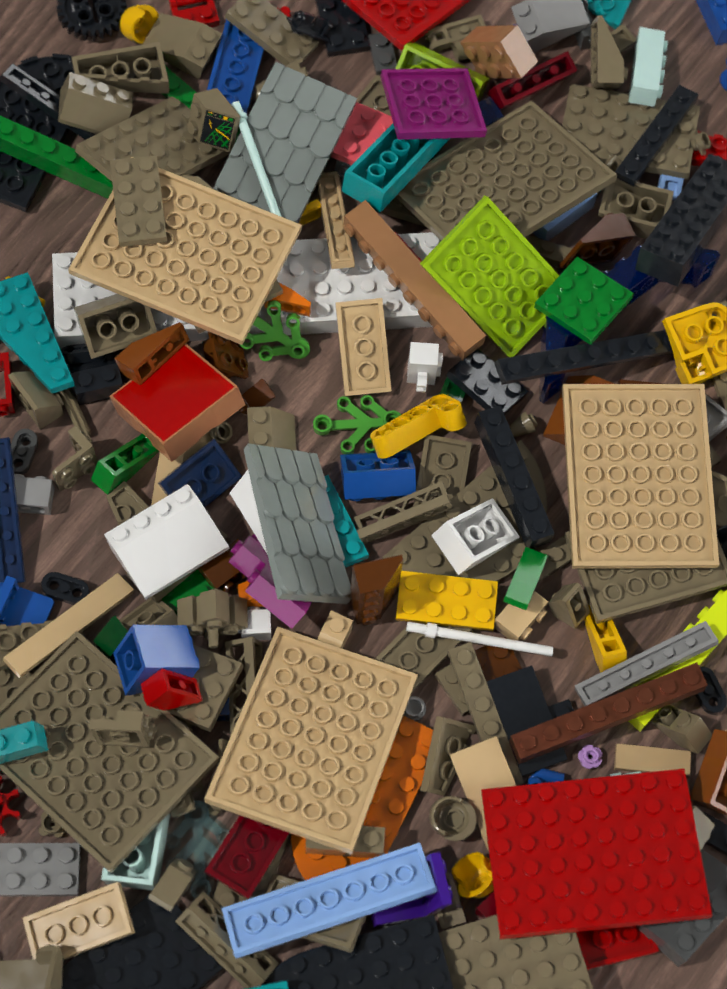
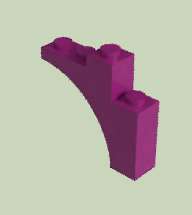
[229,533,312,629]

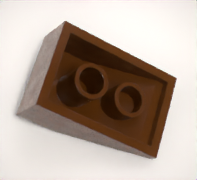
[559,213,636,269]

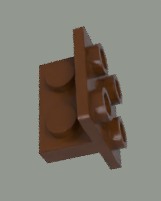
[202,331,249,379]

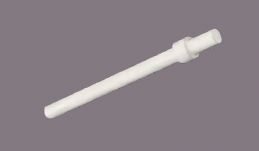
[406,621,553,656]

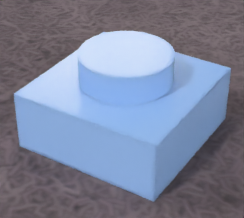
[658,174,684,201]

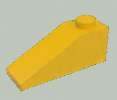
[584,605,627,672]

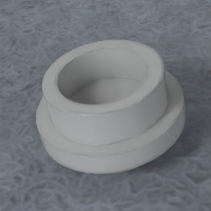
[404,696,426,721]

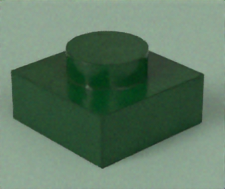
[440,378,465,403]

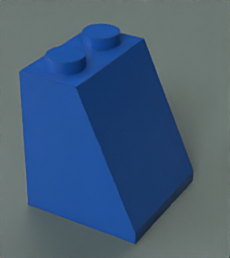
[113,625,200,695]

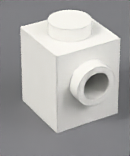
[238,607,271,640]

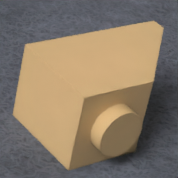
[317,611,353,649]

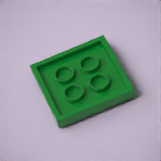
[534,257,634,345]

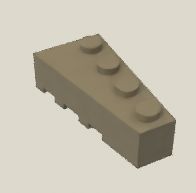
[72,42,169,94]

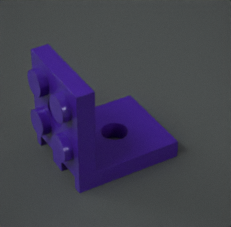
[371,852,453,927]

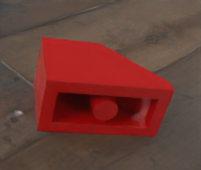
[141,669,202,711]

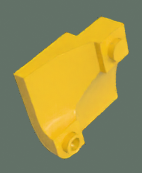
[662,302,727,384]

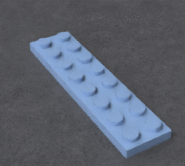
[221,843,437,959]

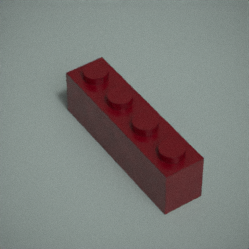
[486,51,578,113]

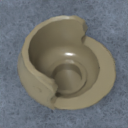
[429,796,477,841]

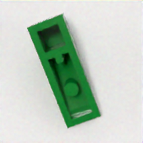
[91,434,159,495]

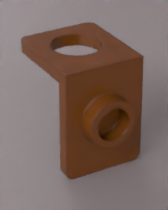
[239,379,275,414]

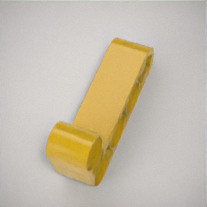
[370,394,467,459]

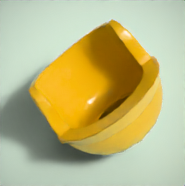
[120,5,159,44]
[452,852,493,898]

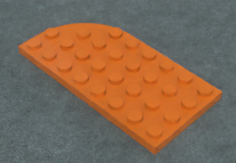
[291,715,433,880]

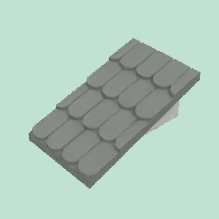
[213,62,357,223]
[230,443,352,604]

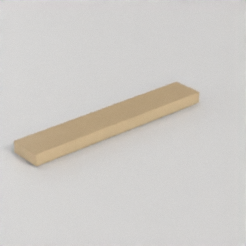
[317,172,355,269]
[3,573,134,678]

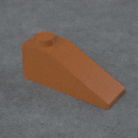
[114,322,189,385]

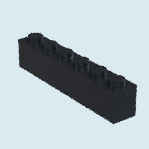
[474,405,555,549]

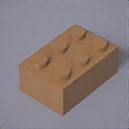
[460,25,538,78]

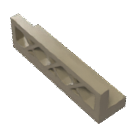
[354,481,453,544]
[225,636,263,736]
[175,891,279,988]

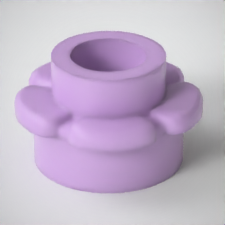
[578,745,602,769]

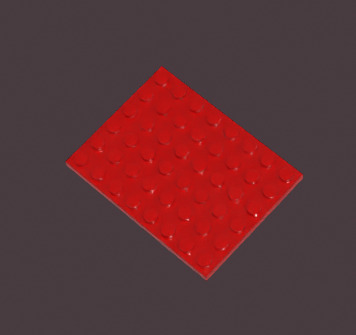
[481,769,712,940]

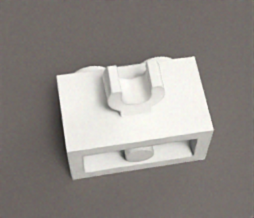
[407,342,443,393]

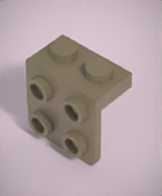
[52,426,98,491]

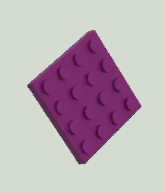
[380,68,487,140]

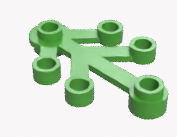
[240,300,310,361]
[313,395,402,454]

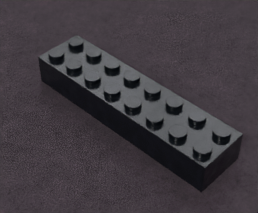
[635,154,727,287]

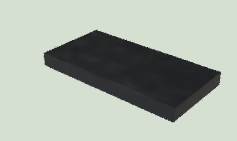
[486,665,567,776]

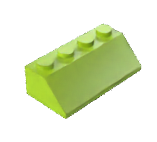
[396,42,490,103]

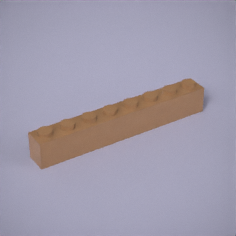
[343,200,486,360]

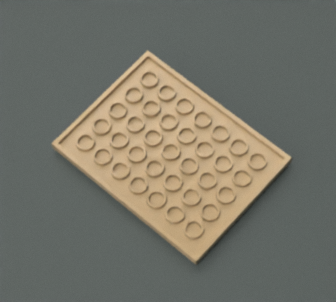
[68,157,302,345]
[562,384,719,569]
[205,626,418,855]

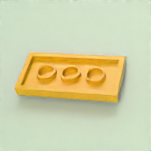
[396,571,498,631]

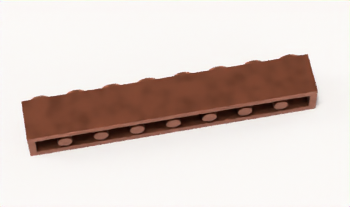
[510,662,707,764]

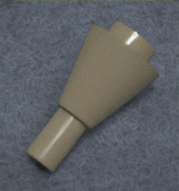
[509,411,538,438]

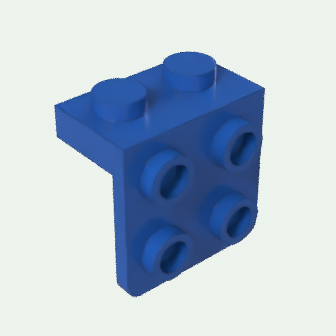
[0,576,54,626]

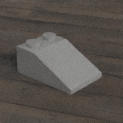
[511,0,591,53]

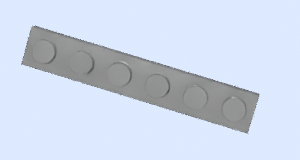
[575,621,718,706]

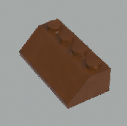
[351,555,403,625]

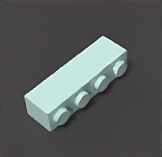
[628,27,668,107]

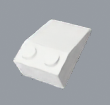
[431,498,520,575]

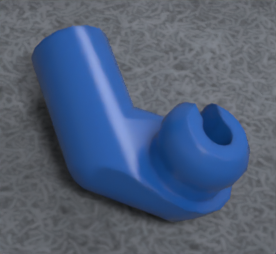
[528,768,565,784]

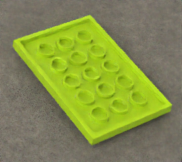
[420,195,559,357]

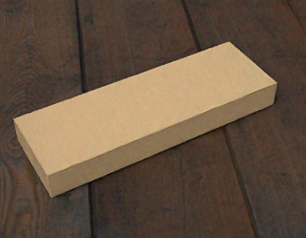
[614,744,691,778]

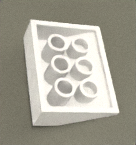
[104,484,230,600]

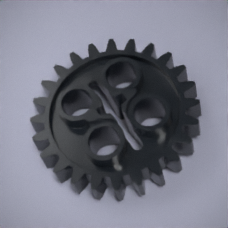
[56,0,128,41]

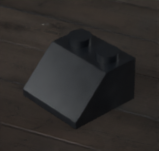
[69,352,123,406]

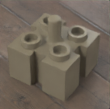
[177,589,248,648]

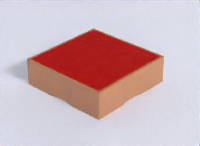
[109,344,245,462]

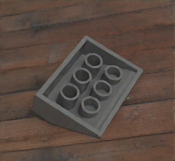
[636,849,727,967]

